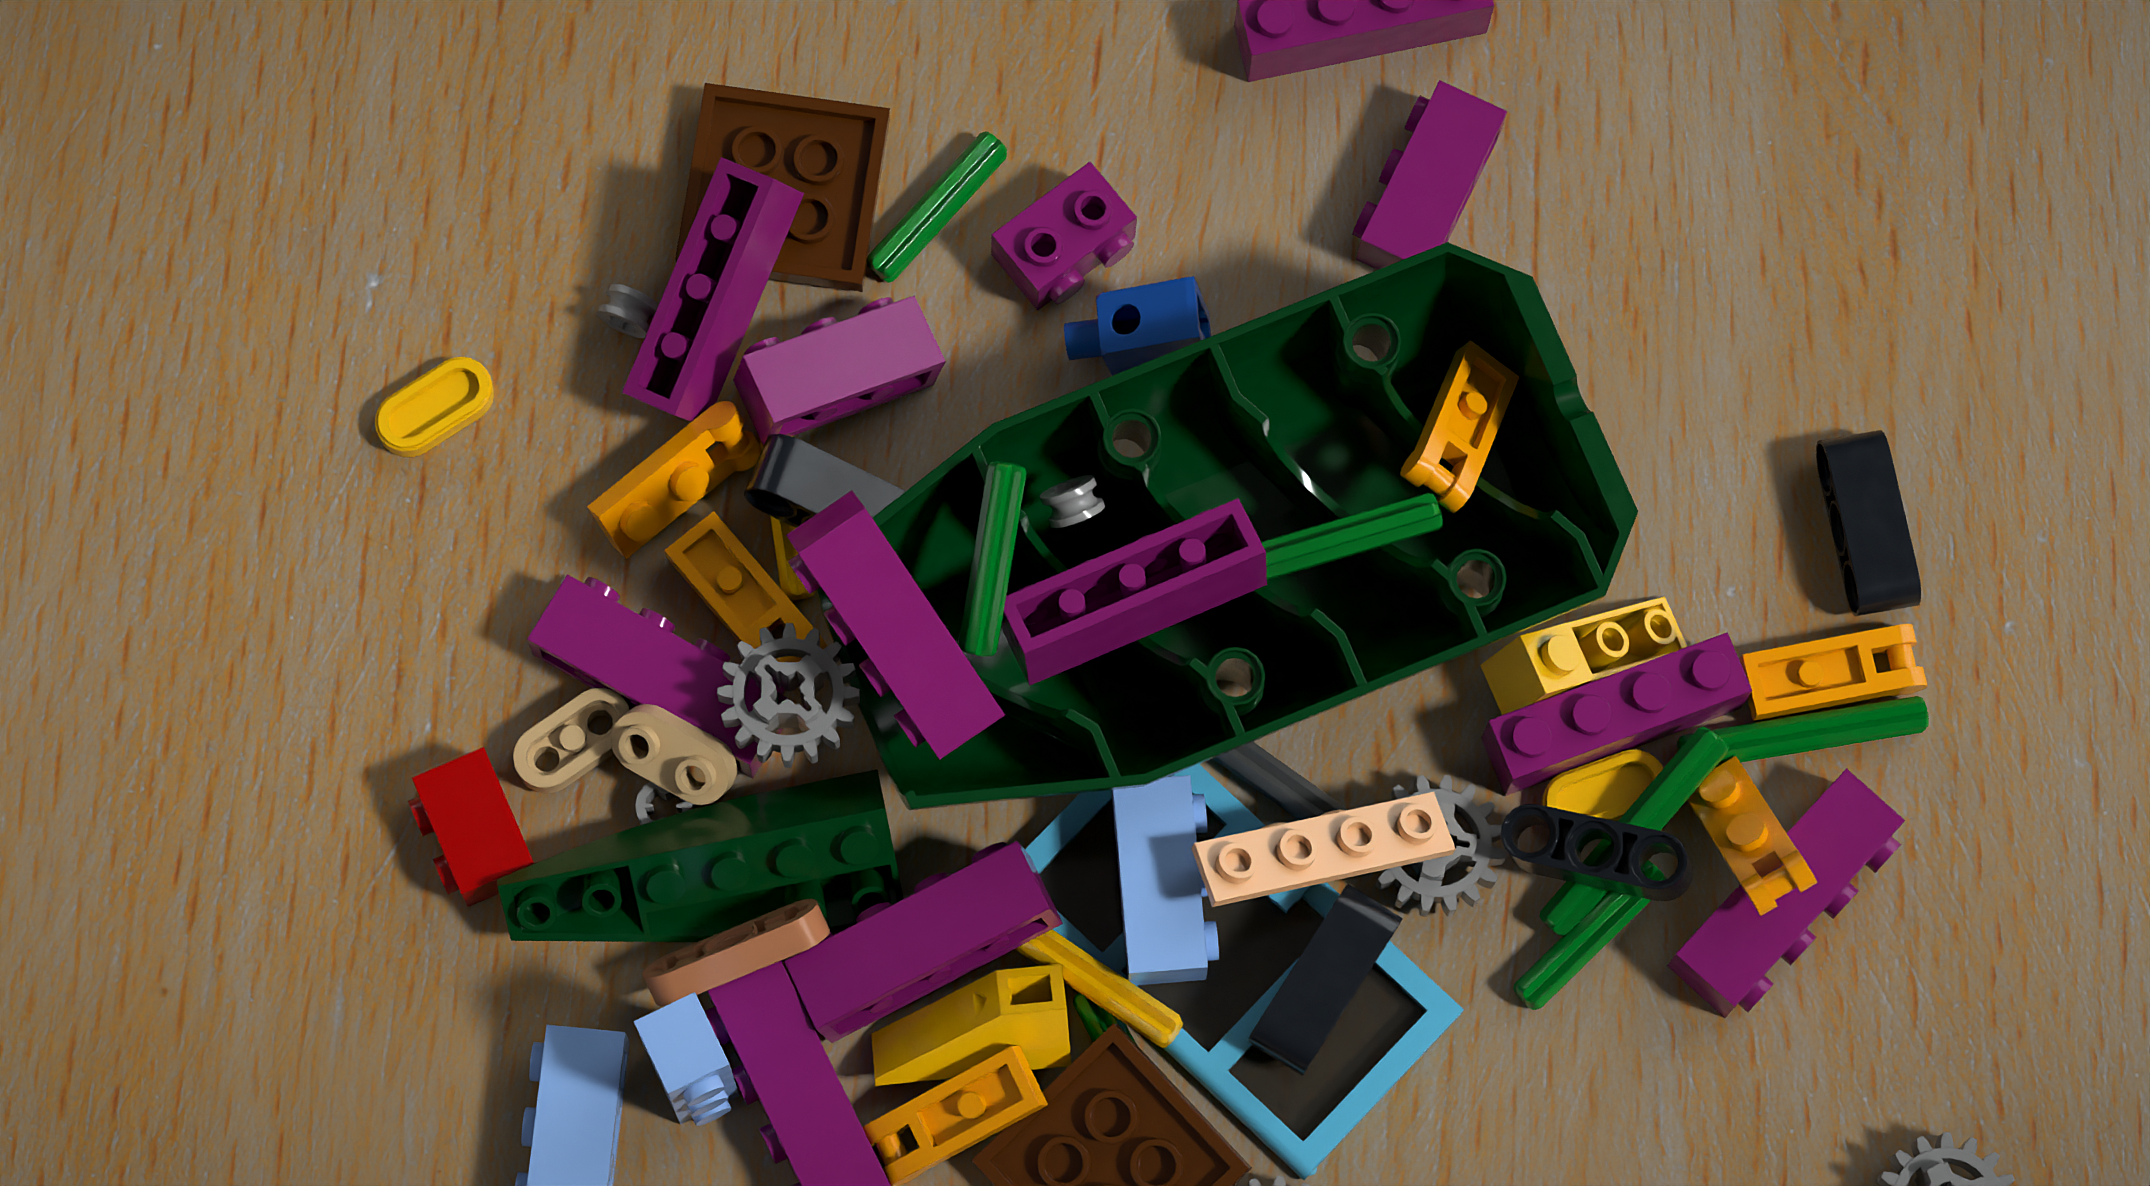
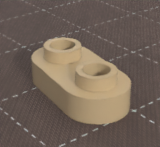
[513,688,630,793]
[611,704,737,805]

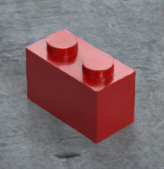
[408,747,534,907]

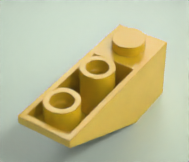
[1480,596,1687,715]
[871,964,1071,1086]

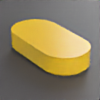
[375,357,494,457]
[1541,750,1663,822]

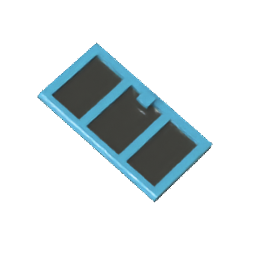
[1025,764,1464,1181]

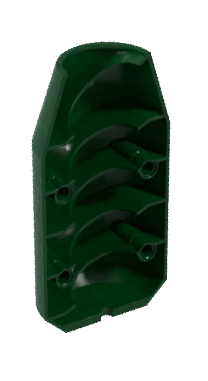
[816,242,1638,810]

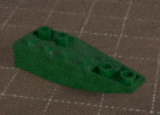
[497,769,904,942]

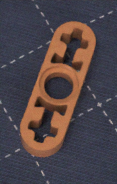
[642,899,830,1006]

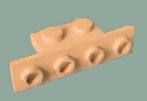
[1191,792,1456,907]

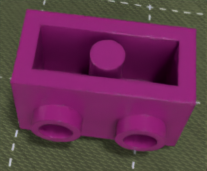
[991,161,1137,311]

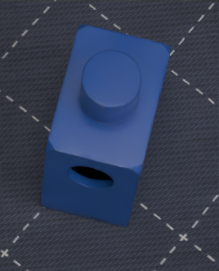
[1064,276,1211,376]

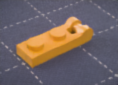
[1400,340,1519,513]
[587,401,761,559]
[664,511,827,662]
[1739,624,1928,721]
[1687,756,1818,916]
[862,1046,1048,1186]

